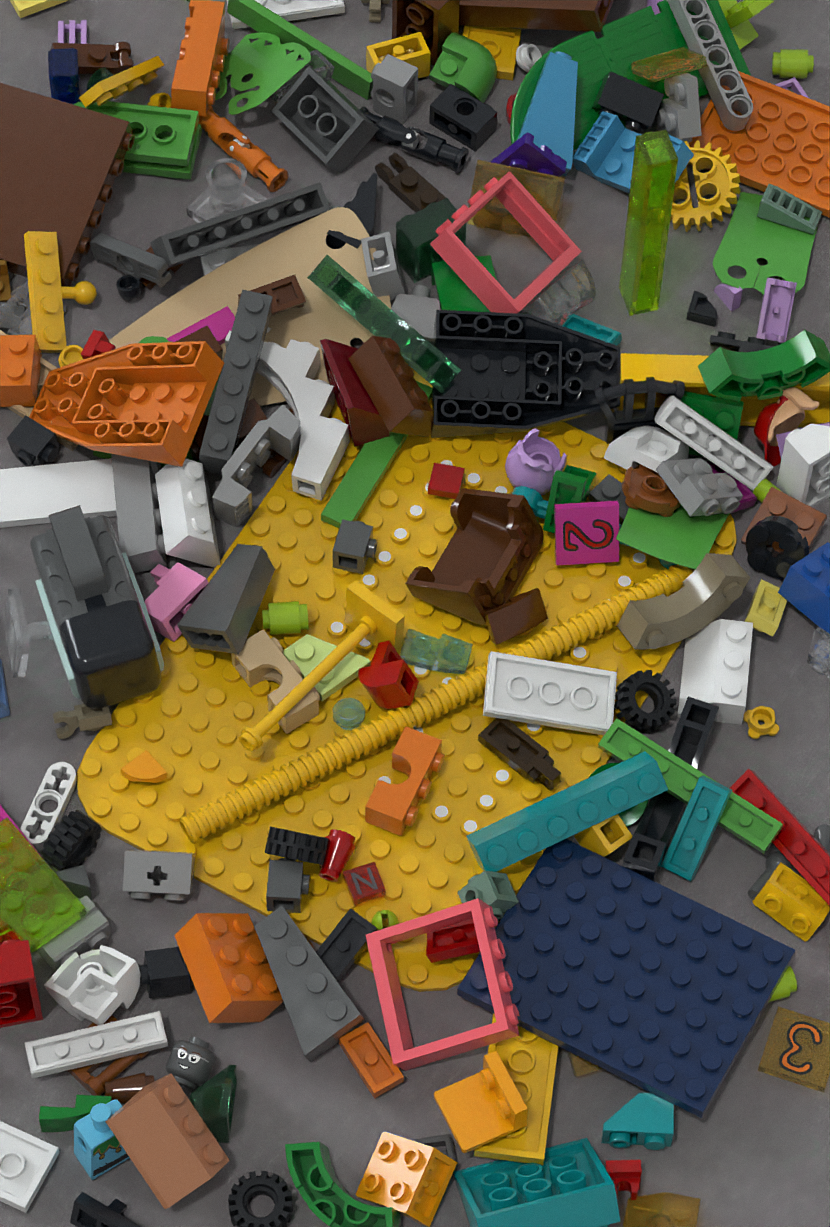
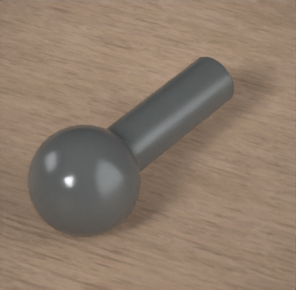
[748,851,792,900]

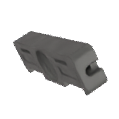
[90,233,172,288]

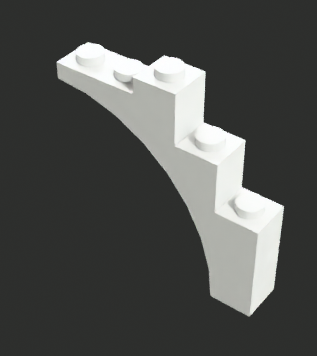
[225,330,350,501]

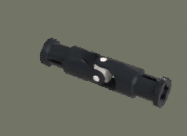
[359,107,469,173]

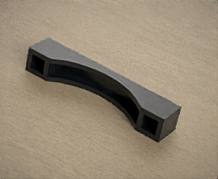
[623,696,719,882]

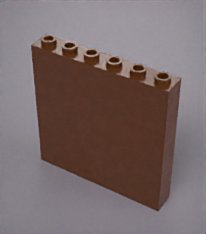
[0,83,135,287]

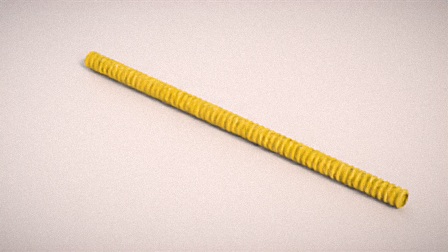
[180,565,695,844]

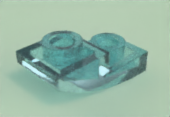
[400,629,473,674]

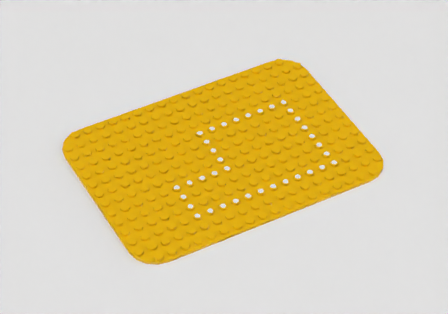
[77,353,737,992]

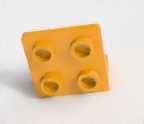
[434,1050,528,1153]
[356,1132,457,1227]

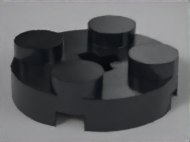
[746,515,809,579]

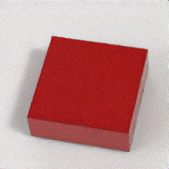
[428,463,465,499]

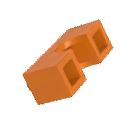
[365,726,445,836]

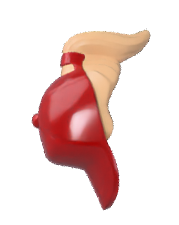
[754,387,819,466]

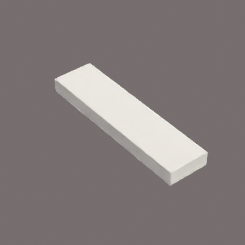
[25,1011,168,1079]

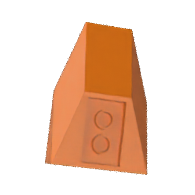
[29,341,224,467]

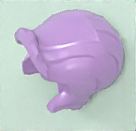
[505,428,567,495]

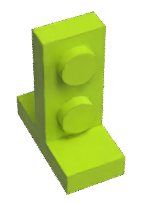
[718,0,774,49]

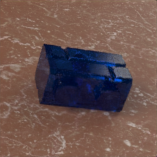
[48,48,82,104]

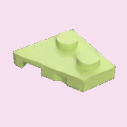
[283,634,371,701]

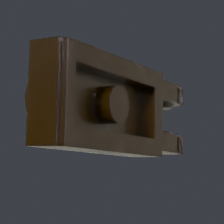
[375,153,450,223]

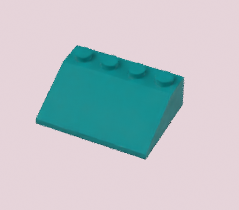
[453,1138,620,1227]

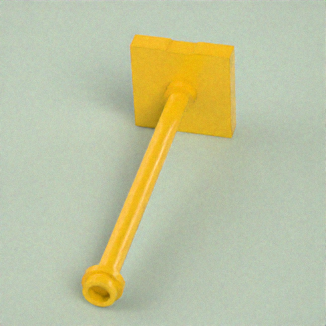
[239,580,405,752]

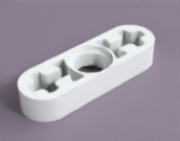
[20,762,77,851]

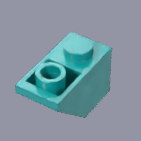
[601,1093,674,1150]

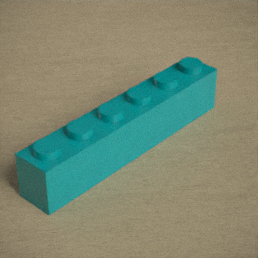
[466,751,668,872]

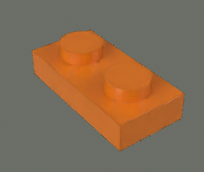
[339,1022,404,1099]

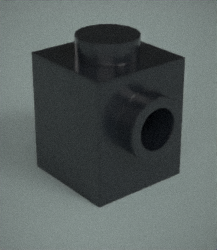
[7,416,60,467]
[139,947,191,998]

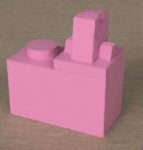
[144,562,209,642]

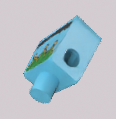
[74,1099,130,1180]

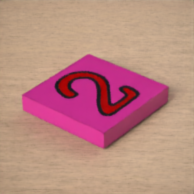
[554,500,619,566]

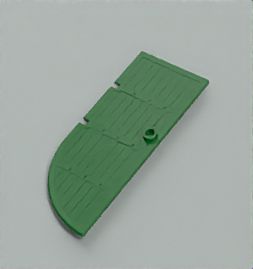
[510,0,751,151]

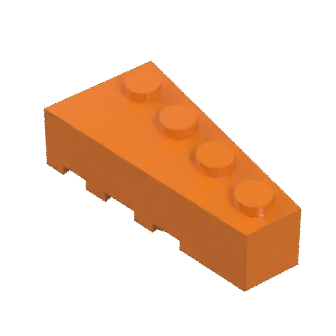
[171,0,229,116]

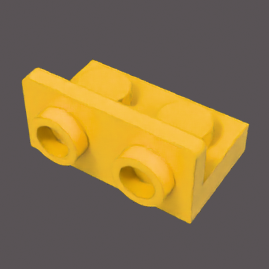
[753,862,830,942]

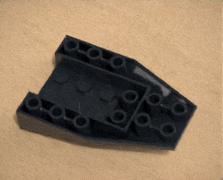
[431,310,621,438]

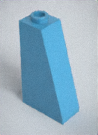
[517,51,578,176]

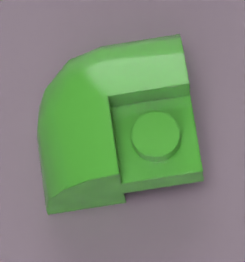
[429,32,497,103]

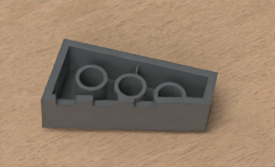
[254,906,366,1062]

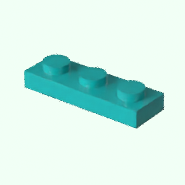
[661,776,733,881]

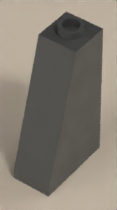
[177,544,275,654]

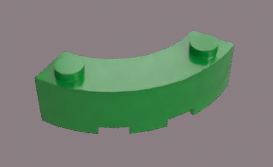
[698,329,830,401]
[285,1142,401,1227]

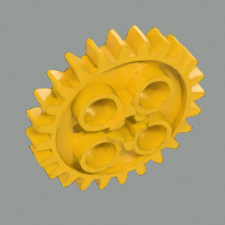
[647,140,741,232]

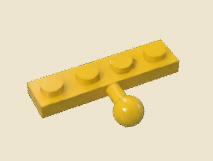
[79,56,164,108]
[24,231,97,353]

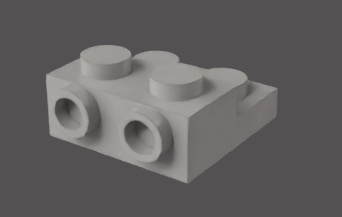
[655,68,702,142]
[656,458,743,517]

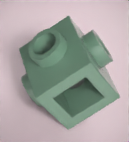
[457,871,518,921]

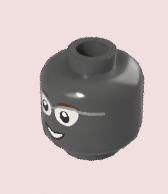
[165,1036,216,1090]

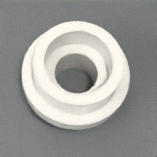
[516,44,542,72]

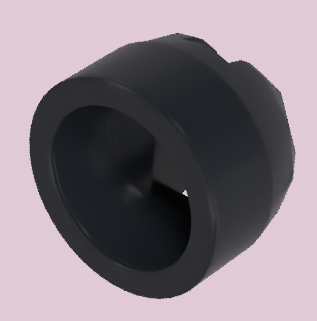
[116,275,142,301]

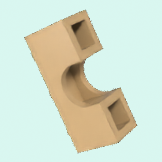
[231,629,320,734]

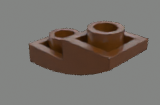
[483,588,548,645]

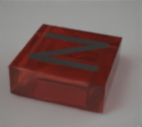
[343,862,386,905]

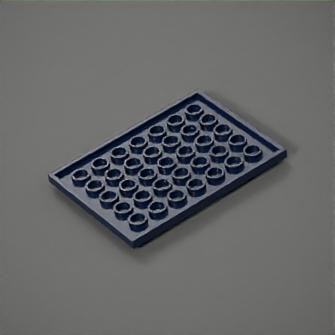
[457,839,796,1118]

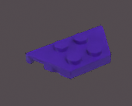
[474,132,567,193]

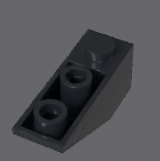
[326,173,377,249]

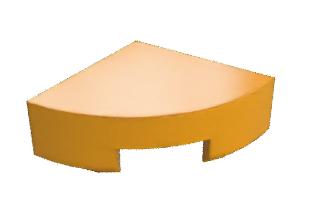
[121,750,167,783]

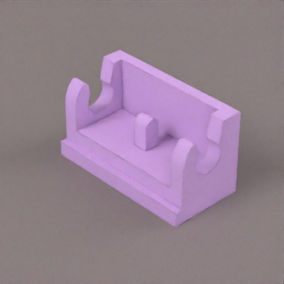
[756,278,797,342]

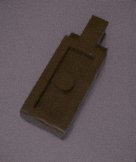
[478,718,561,790]

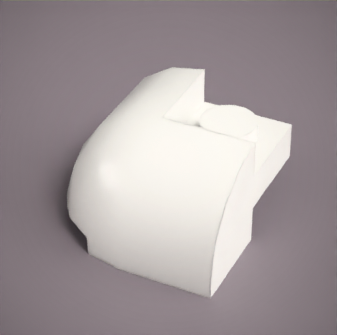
[604,425,689,473]
[44,945,141,1025]

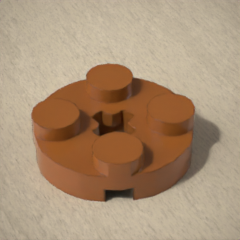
[622,464,681,517]

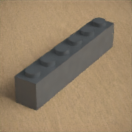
[150,182,330,269]
[199,289,273,475]

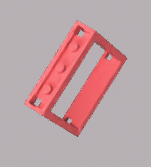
[430,171,582,314]
[366,898,520,1071]

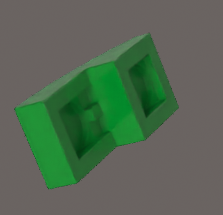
[39,1095,112,1132]

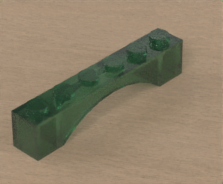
[307,255,461,393]

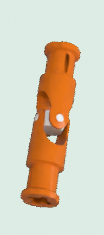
[198,105,289,192]

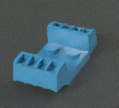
[573,111,694,203]

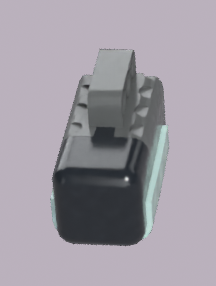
[30,505,164,709]

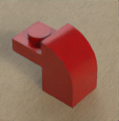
[358,641,419,709]

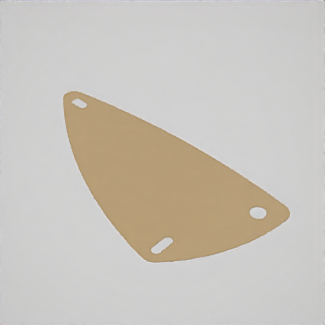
[109,207,391,406]

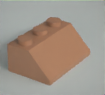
[105,1073,230,1209]

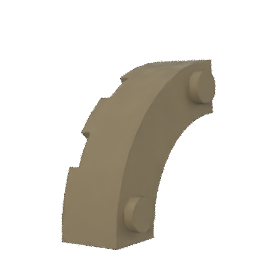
[617,553,750,649]

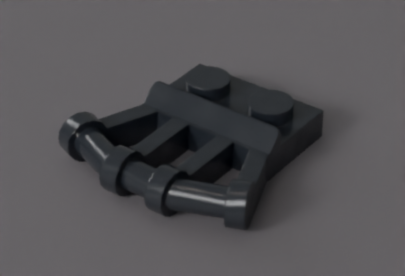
[595,377,685,444]

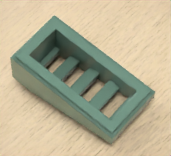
[757,184,822,234]

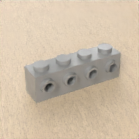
[111,454,167,573]

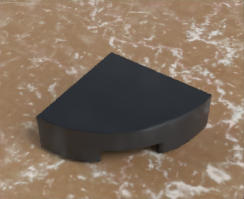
[686,290,717,327]

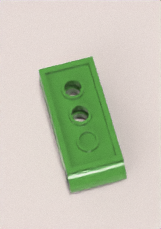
[73,101,202,180]

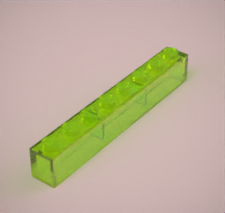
[619,130,678,316]

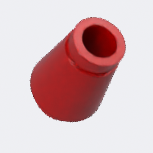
[318,829,356,882]

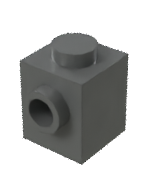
[332,519,377,574]
[266,858,310,913]

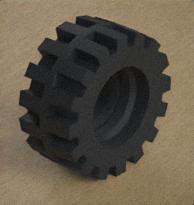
[265,827,328,865]

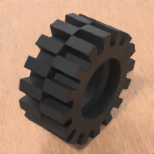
[614,670,677,733]
[41,810,102,871]
[228,1170,293,1227]

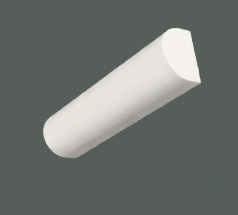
[655,395,773,491]

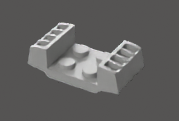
[212,404,301,527]

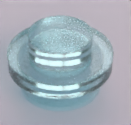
[333,698,365,730]

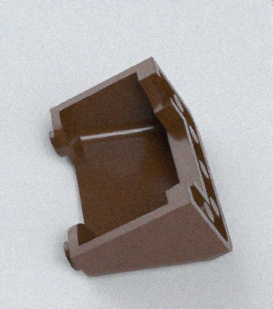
[405,488,544,626]

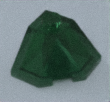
[190,1065,238,1143]

